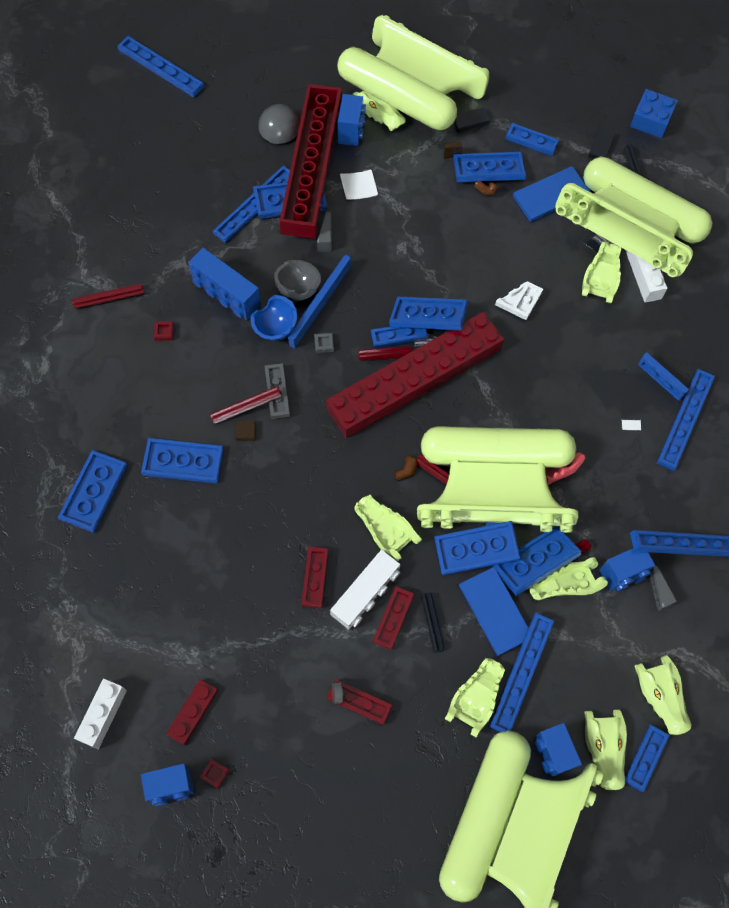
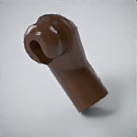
[474,181,498,196]
[394,455,417,481]

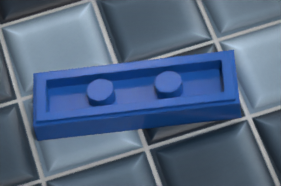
[505,123,559,156]
[371,326,428,349]
[638,352,689,401]
[625,724,670,792]

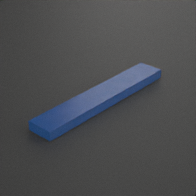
[118,36,205,97]
[213,165,290,243]
[288,255,351,349]
[657,369,715,471]
[630,530,729,557]
[489,613,554,732]

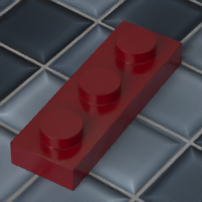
[301,547,328,609]
[372,586,414,651]
[166,679,218,746]
[326,679,392,725]

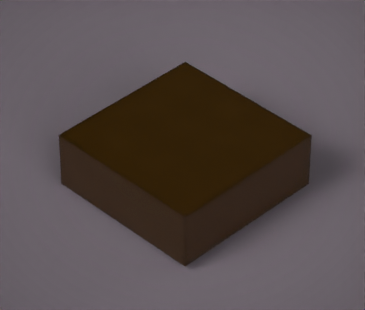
[443,142,463,159]
[235,421,255,441]

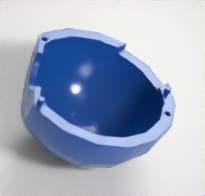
[251,295,298,341]

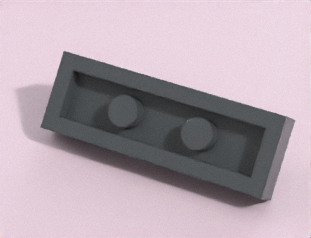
[265,363,290,419]

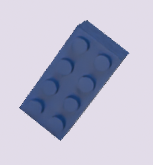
[188,248,261,321]

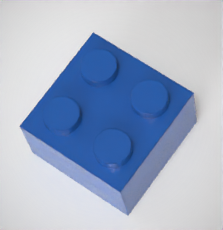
[630,89,678,138]
[338,94,366,146]
[599,548,655,592]
[533,723,582,778]
[141,764,195,807]

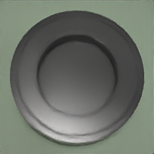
[332,682,343,704]

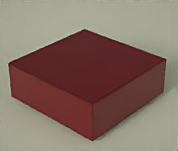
[154,321,174,341]
[200,759,229,789]

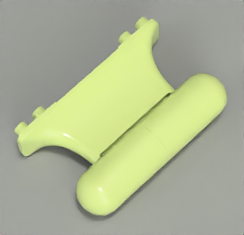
[337,15,489,131]
[555,156,713,277]
[417,426,578,533]
[439,730,604,908]

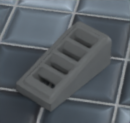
[317,212,332,252]
[649,566,677,612]

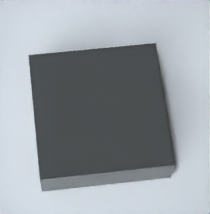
[314,333,334,353]

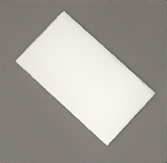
[622,420,641,430]

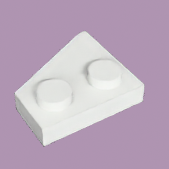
[495,281,543,320]

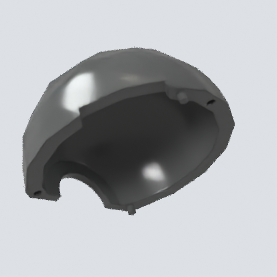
[258,104,300,144]
[274,260,321,301]

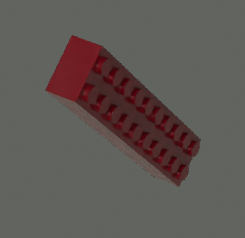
[279,84,342,239]
[326,312,504,438]

